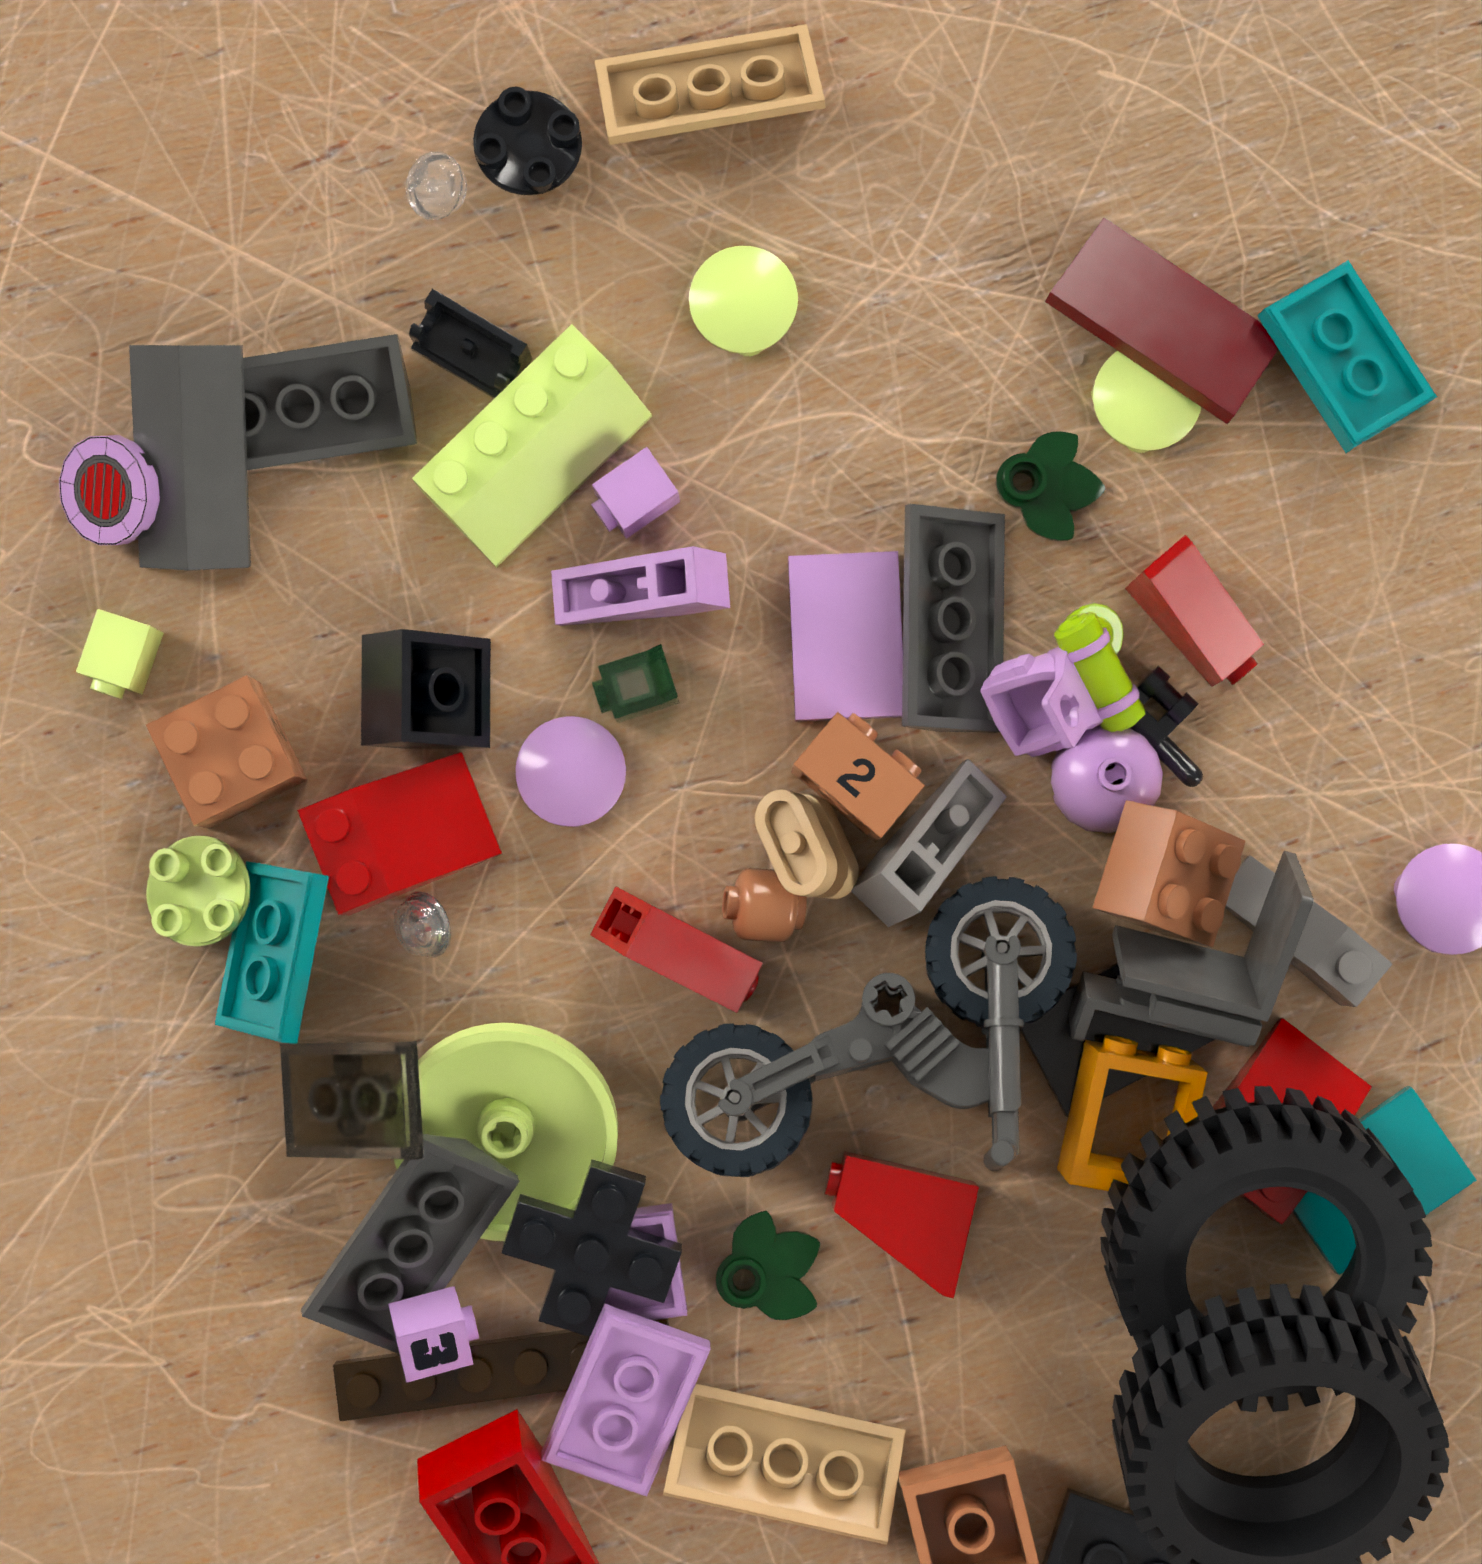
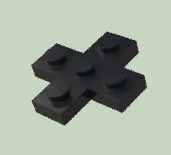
[501,1159,682,1337]

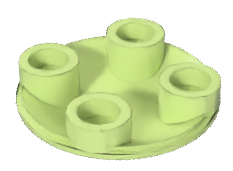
[689,246,798,356]
[1091,351,1201,453]
[146,836,251,946]

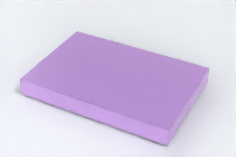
[788,551,903,722]
[541,1303,711,1497]

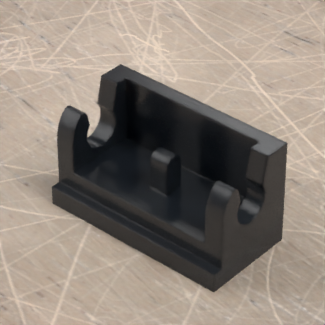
[409,288,533,398]

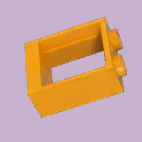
[1057,1035,1208,1191]

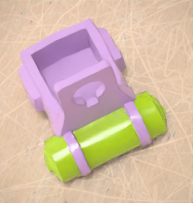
[980,612,1145,757]

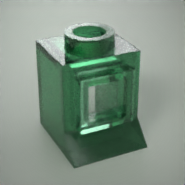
[592,644,680,723]

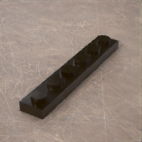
[333,1318,669,1421]

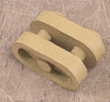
[755,790,859,899]

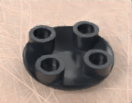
[473,86,582,195]

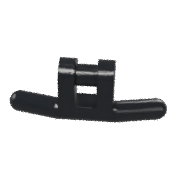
[1130,665,1203,787]

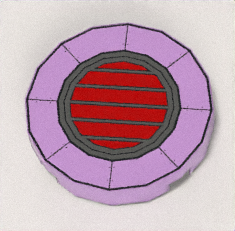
[59,435,160,545]

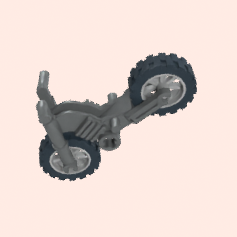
[660,876,1077,1177]

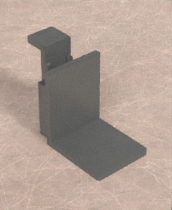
[1068,851,1314,1047]

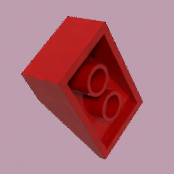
[297,752,503,916]
[1213,1018,1372,1225]
[417,1409,599,1564]

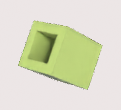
[76,609,164,699]

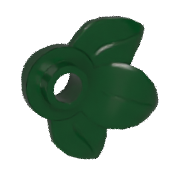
[996,432,1106,541]
[716,1210,820,1320]

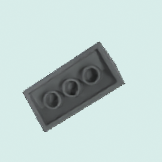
[243,334,417,470]
[129,345,251,570]
[902,504,1005,733]
[301,1134,520,1354]

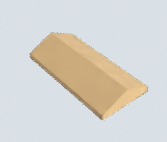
[594,24,826,145]
[663,1384,906,1545]

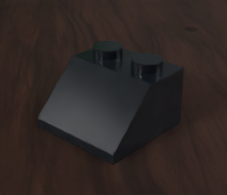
[361,629,491,749]

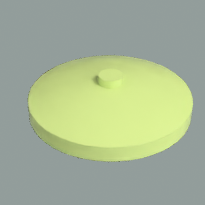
[390,1023,618,1241]

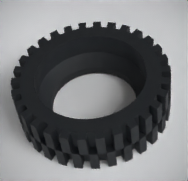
[1100,1086,1433,1412]
[1112,1284,1449,1564]

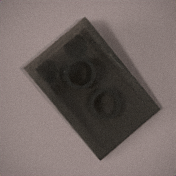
[280,1036,424,1160]

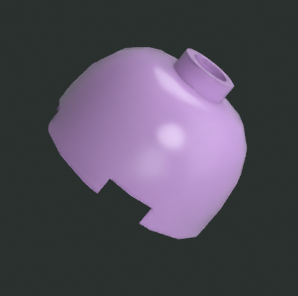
[1051,725,1163,833]

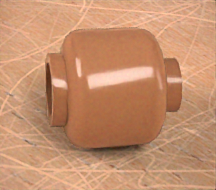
[722,868,807,943]

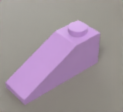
[551,546,730,626]

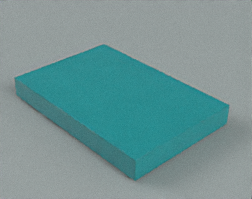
[1257,260,1437,453]
[215,861,329,1044]
[1292,1086,1476,1275]

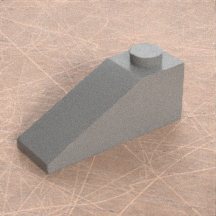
[851,759,1007,927]
[1225,855,1392,1007]

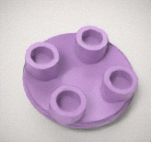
[516,716,626,827]
[1394,844,1482,955]

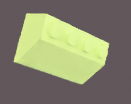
[412,324,652,568]

